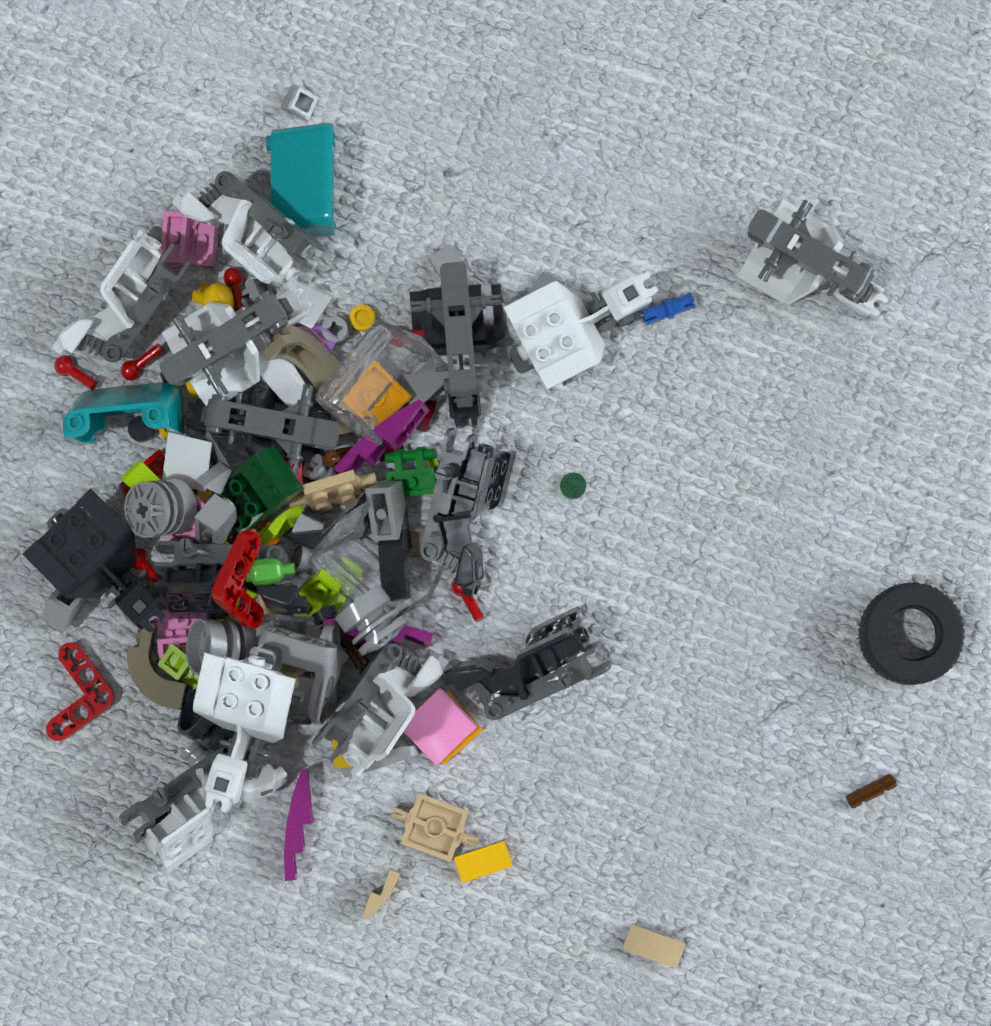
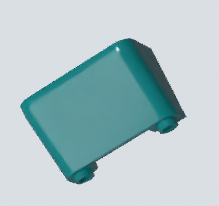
[266,123,336,236]
[63,383,185,445]

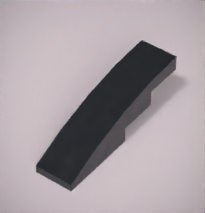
[378,499,412,603]

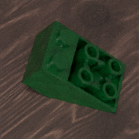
[209,445,304,536]

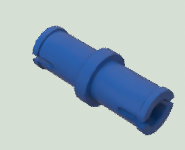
[641,292,696,326]

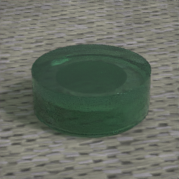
[560,472,586,500]

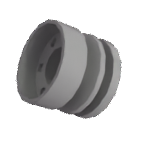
[124,479,197,538]
[335,585,407,656]
[186,618,253,675]

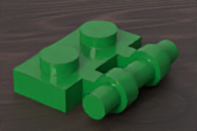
[385,446,438,497]

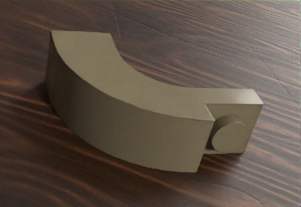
[262,325,346,389]
[127,622,189,710]

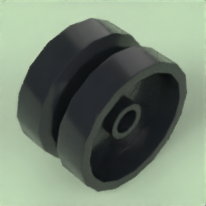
[177,687,235,751]

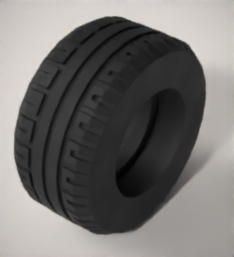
[858,582,965,685]

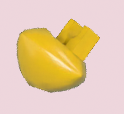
[192,282,234,309]

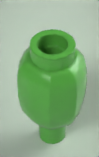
[246,559,295,586]

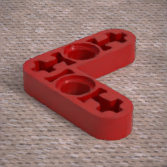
[212,531,264,629]
[46,642,115,741]

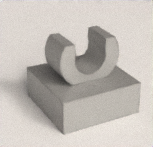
[242,279,275,307]

